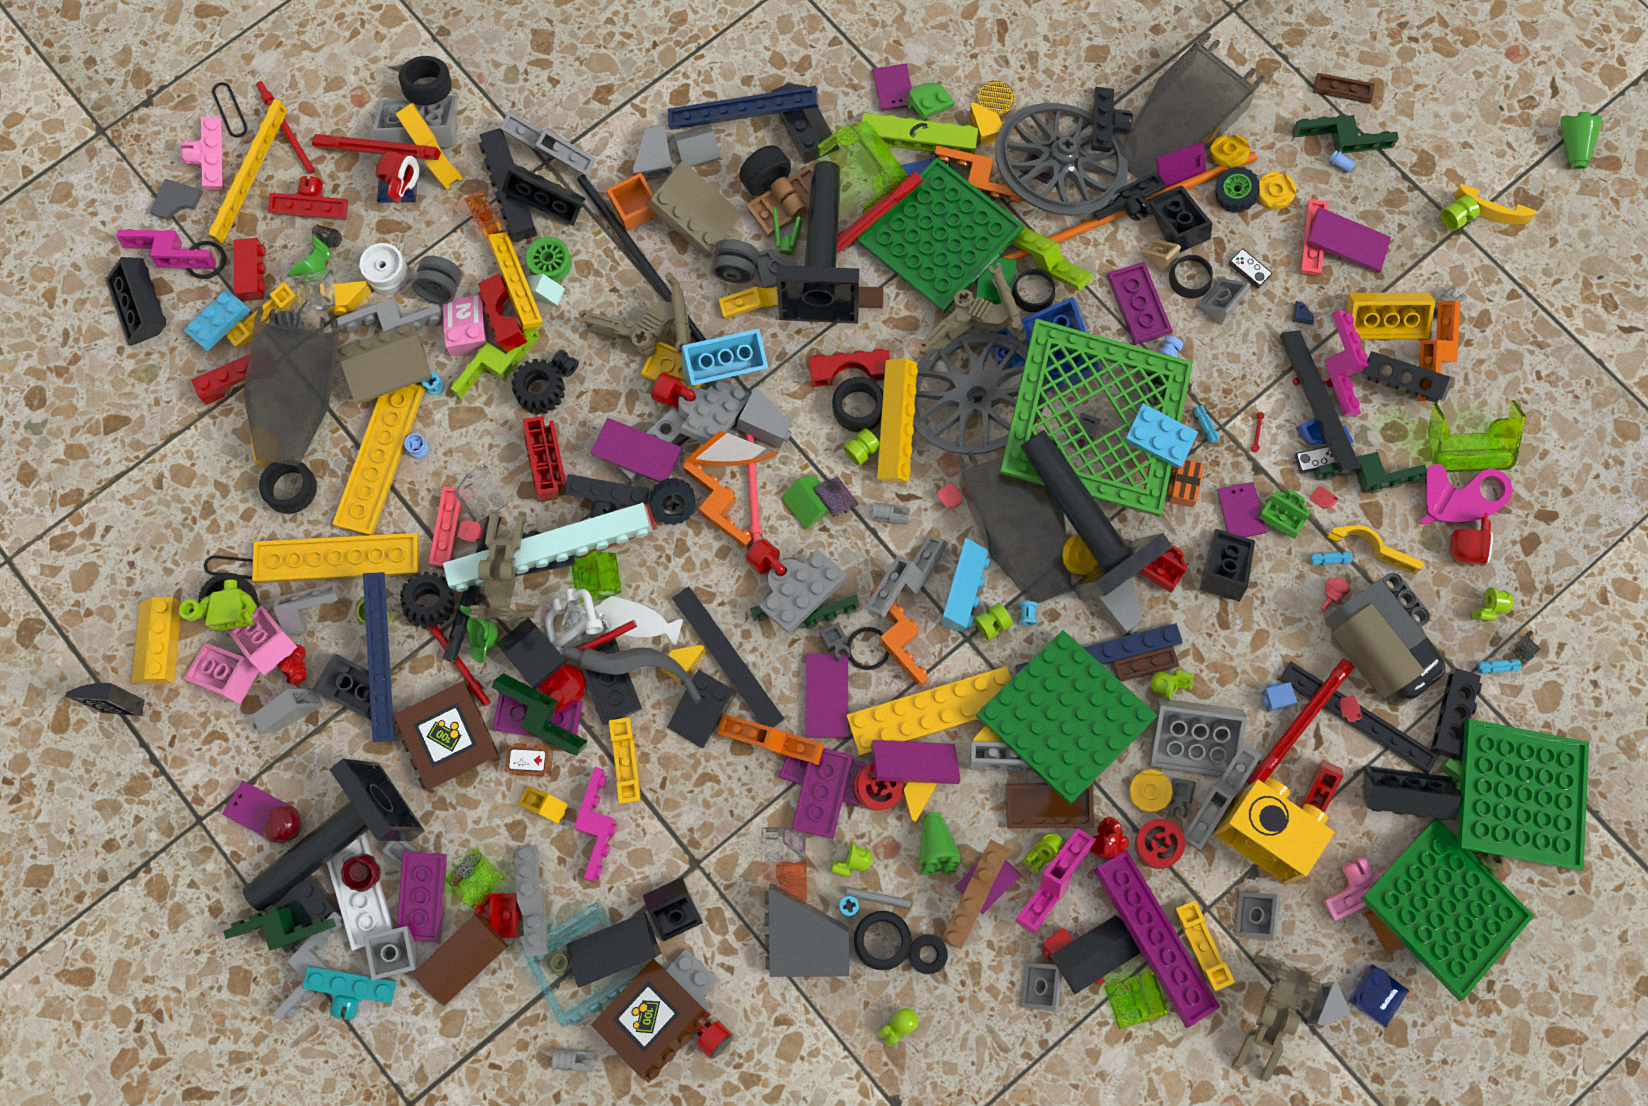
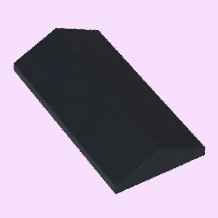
[1050,915,1140,995]

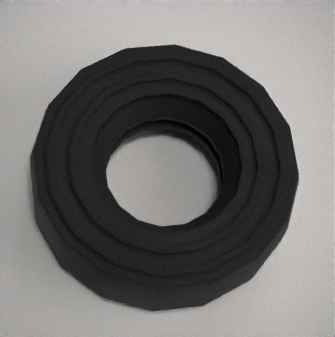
[909,934,948,974]

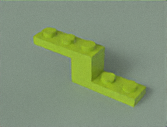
[1011,227,1093,291]
[451,328,540,399]

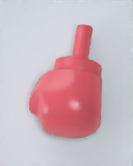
[1321,577,1350,611]

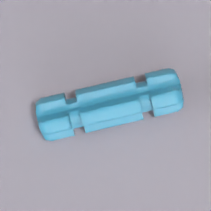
[1193,405,1220,444]
[1310,551,1353,565]
[1477,659,1521,674]

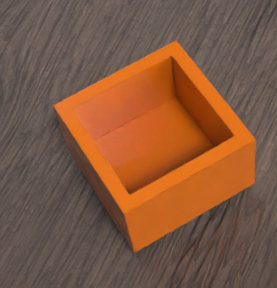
[606,173,658,231]

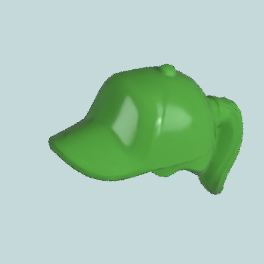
[287,235,331,281]
[459,605,498,663]

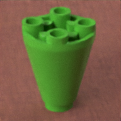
[1560,112,1602,169]
[919,812,962,875]

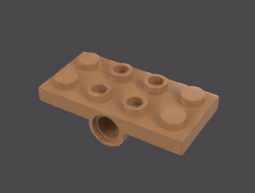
[746,165,813,237]

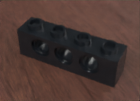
[1362,351,1454,403]
[1430,668,1482,759]

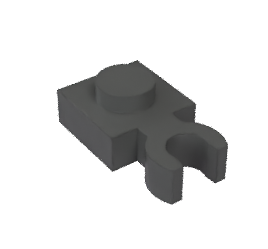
[1072,413,1101,451]
[819,623,851,662]
[1169,778,1196,818]

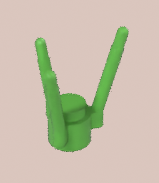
[773,207,803,255]

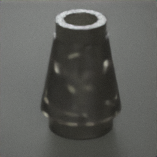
[312,224,342,248]

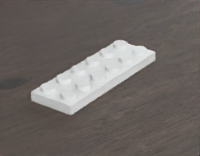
[327,833,394,951]

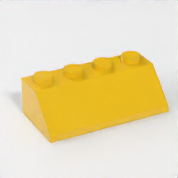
[1346,292,1435,339]
[131,597,182,684]

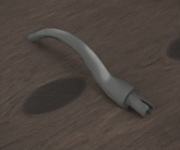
[562,645,702,703]

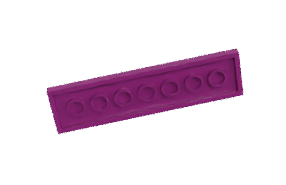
[1093,851,1220,1028]

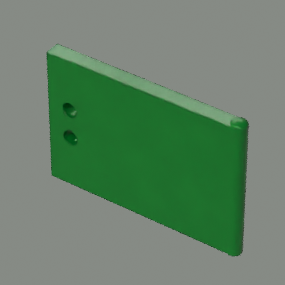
[975,257,1017,305]

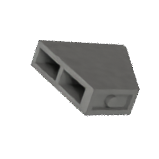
[764,884,849,977]

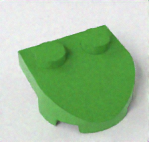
[907,82,955,120]
[1258,490,1310,539]

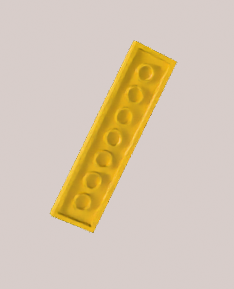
[332,384,425,535]
[252,533,419,583]
[846,666,1011,756]

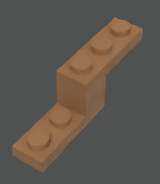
[941,839,1010,949]

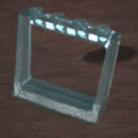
[521,902,643,1028]

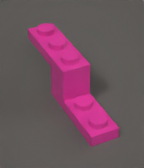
[116,229,216,269]
[1324,310,1368,417]
[574,767,617,882]
[1016,828,1096,934]

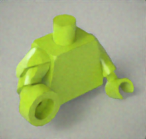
[179,580,257,631]

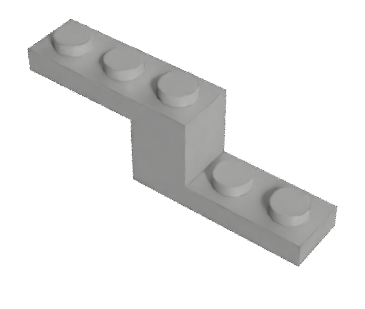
[500,111,596,176]
[336,298,443,333]
[865,534,948,618]
[273,583,339,635]
[1184,743,1262,850]
[515,845,549,958]
[273,911,343,1020]

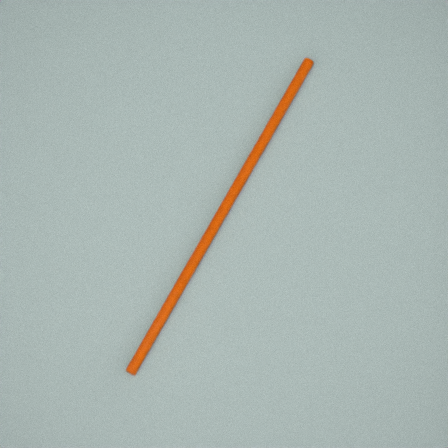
[1001,152,1257,260]

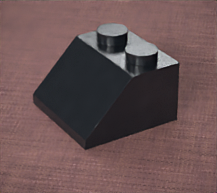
[643,877,703,942]

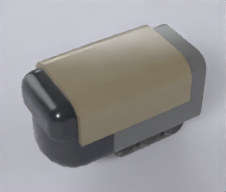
[1325,573,1446,706]

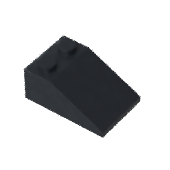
[1147,185,1212,253]
[1199,529,1255,602]
[496,617,567,689]
[313,653,371,720]
[667,669,736,748]
[266,875,340,953]

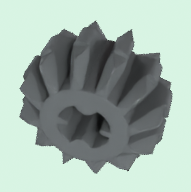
[269,309,304,340]

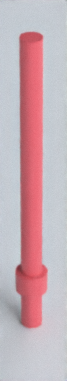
[745,434,762,545]

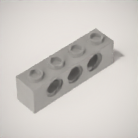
[615,408,686,484]
[970,742,1034,772]

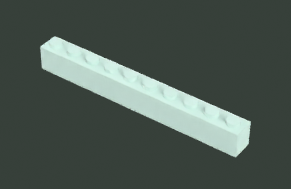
[443,503,653,592]

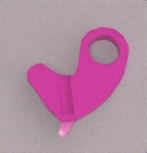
[1420,464,1513,525]

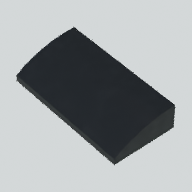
[65,683,145,716]
[567,912,662,988]

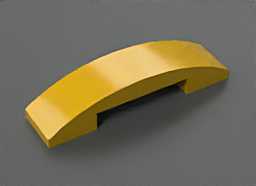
[1454,183,1537,225]
[226,282,297,348]
[609,717,641,804]
[1175,900,1235,992]

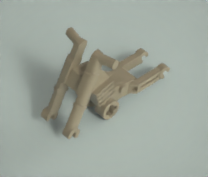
[919,263,1027,360]
[578,272,691,358]
[470,510,534,622]
[1231,955,1320,1082]

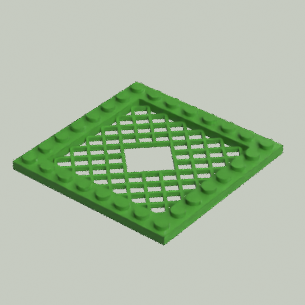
[999,319,1193,517]

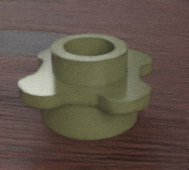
[1480,853,1503,874]
[547,950,571,977]

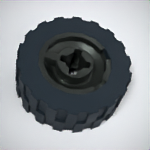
[650,477,696,525]

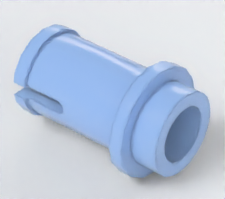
[1329,151,1356,173]

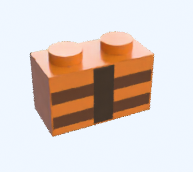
[1167,459,1204,508]

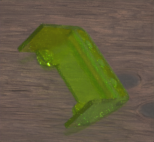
[817,121,907,214]
[1428,400,1526,472]

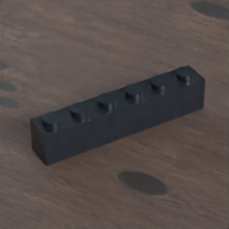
[479,128,538,243]

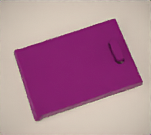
[872,63,912,111]
[1156,141,1206,188]
[1217,482,1267,537]
[222,780,291,836]
[954,860,1021,915]

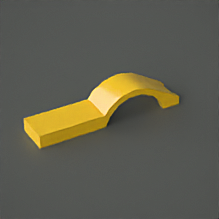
[396,103,463,189]
[719,286,778,319]
[1327,525,1424,575]

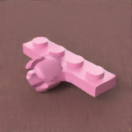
[181,117,222,190]
[1323,858,1388,921]

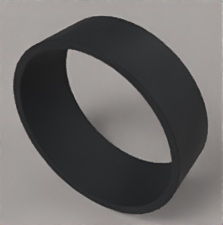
[1169,255,1213,299]
[1012,269,1055,313]

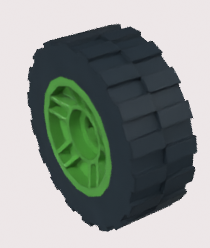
[1215,166,1260,213]

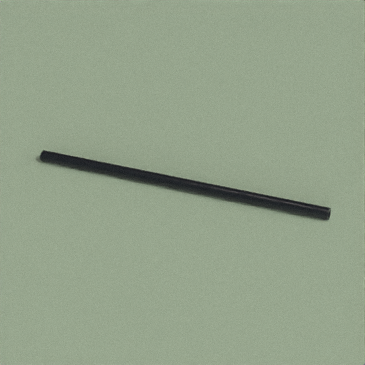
[577,174,706,342]

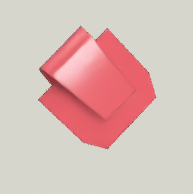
[938,483,963,509]
[1310,486,1338,509]
[458,520,483,543]
[1340,695,1362,722]

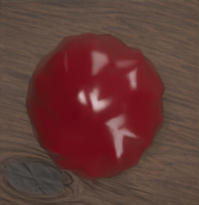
[263,805,302,844]
[341,853,381,892]

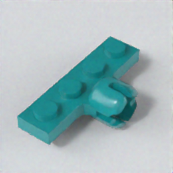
[302,965,397,1020]

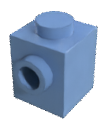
[1261,682,1297,713]

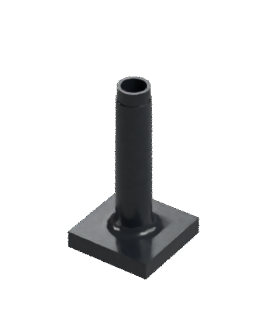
[776,161,859,324]
[1020,430,1173,600]
[243,759,425,912]

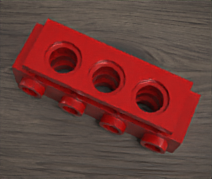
[522,416,566,503]

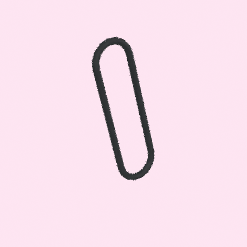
[212,82,247,137]
[204,555,253,579]

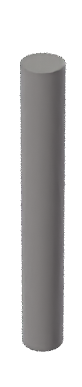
[846,887,911,909]

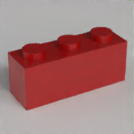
[234,237,266,301]

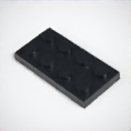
[574,638,643,725]

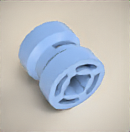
[1158,336,1183,358]
[404,433,429,459]

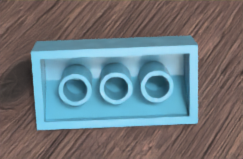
[682,329,768,387]
[941,538,991,633]

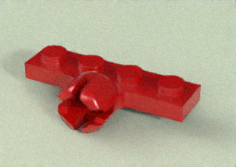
[268,176,348,220]

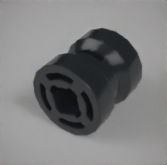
[551,349,579,377]

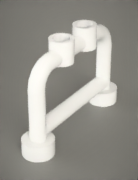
[545,588,603,655]

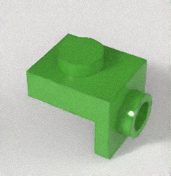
[1439,759,1462,792]

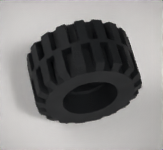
[511,359,565,414]
[400,572,455,629]

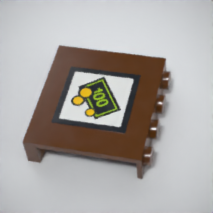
[394,681,501,793]
[591,958,711,1083]

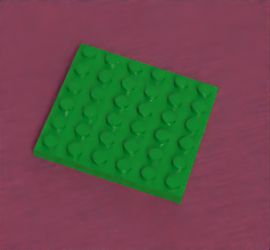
[857,157,1025,313]
[976,630,1158,805]
[1457,719,1589,871]
[1360,818,1534,1002]

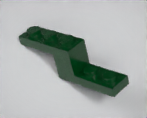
[1292,114,1399,154]
[1314,452,1428,494]
[750,595,859,629]
[492,673,588,756]
[223,905,336,951]

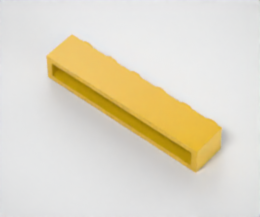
[877,358,918,483]

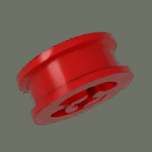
[853,763,904,811]
[1135,819,1185,869]

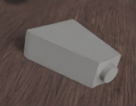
[633,125,673,180]
[736,388,792,448]
[1094,577,1143,636]
[252,688,323,734]

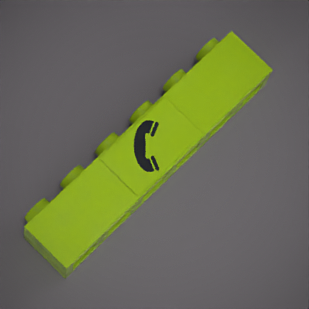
[860,113,978,154]

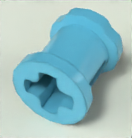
[421,372,444,395]
[1019,601,1038,626]
[839,896,859,917]

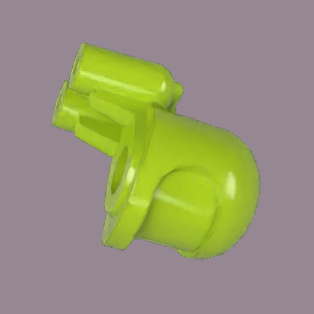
[1472,587,1514,621]
[1150,669,1194,700]
[1023,833,1064,874]
[830,842,873,877]
[878,1008,919,1047]

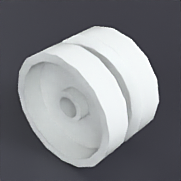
[359,243,409,294]

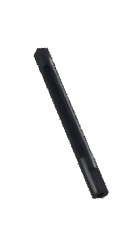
[442,515,501,662]

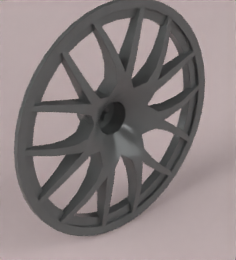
[995,103,1128,216]
[913,332,1048,455]

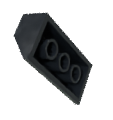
[771,83,840,164]
[501,164,586,226]
[106,257,167,346]
[1364,765,1461,821]

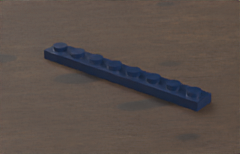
[668,86,819,130]
[363,572,395,742]
[1015,623,1183,673]

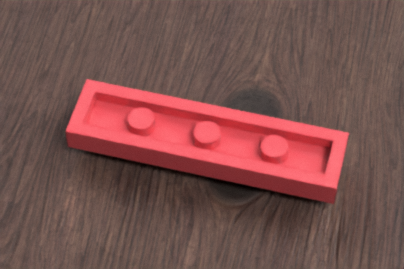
[1300,199,1329,276]
[429,486,464,568]

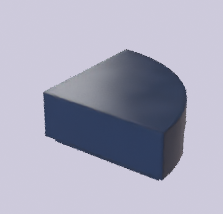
[1292,301,1314,325]

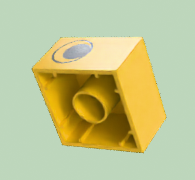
[1212,778,1335,885]

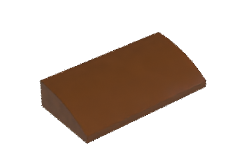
[1006,783,1094,829]
[412,913,508,1006]

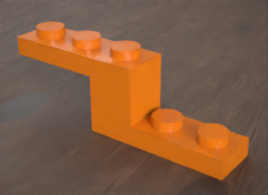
[935,146,1024,203]
[1417,300,1461,401]
[682,461,752,551]
[870,585,928,689]
[717,714,825,765]

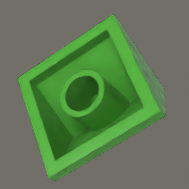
[782,474,838,530]

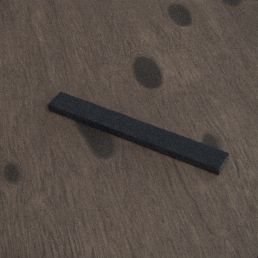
[1280,330,1361,474]
[672,586,785,728]
[1278,661,1439,774]

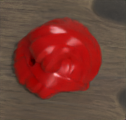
[1091,816,1129,859]

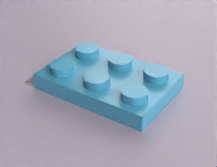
[184,289,251,352]
[1124,403,1198,469]

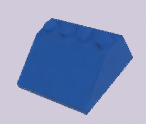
[1021,297,1105,392]

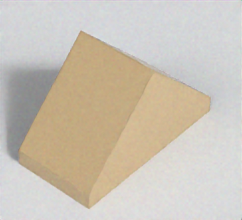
[1140,239,1181,272]

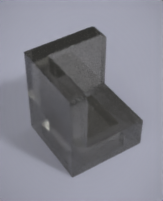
[1508,630,1540,664]

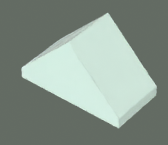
[526,274,565,307]

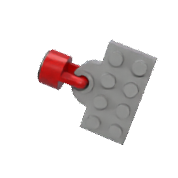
[651,372,751,443]
[746,539,848,634]
[666,949,733,1059]

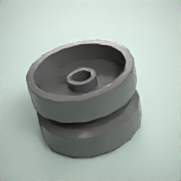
[711,239,759,284]
[412,256,462,304]

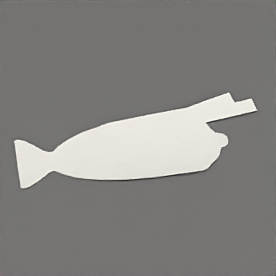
[573,596,683,645]

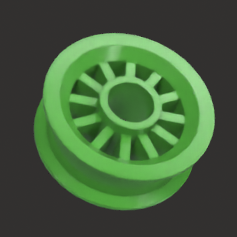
[526,237,572,282]

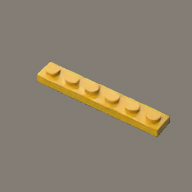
[488,232,543,330]

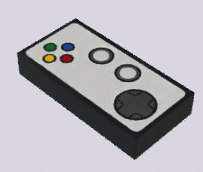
[1229,248,1273,289]
[1294,446,1335,474]

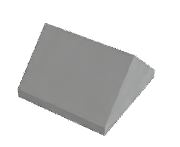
[673,124,721,167]
[1197,278,1251,325]
[1235,892,1280,941]
[364,926,417,980]
[1021,962,1062,1012]
[1307,982,1351,1026]

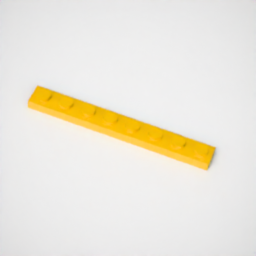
[208,99,288,244]

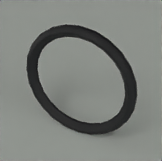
[186,241,226,279]
[847,627,890,670]

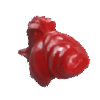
[277,644,307,686]

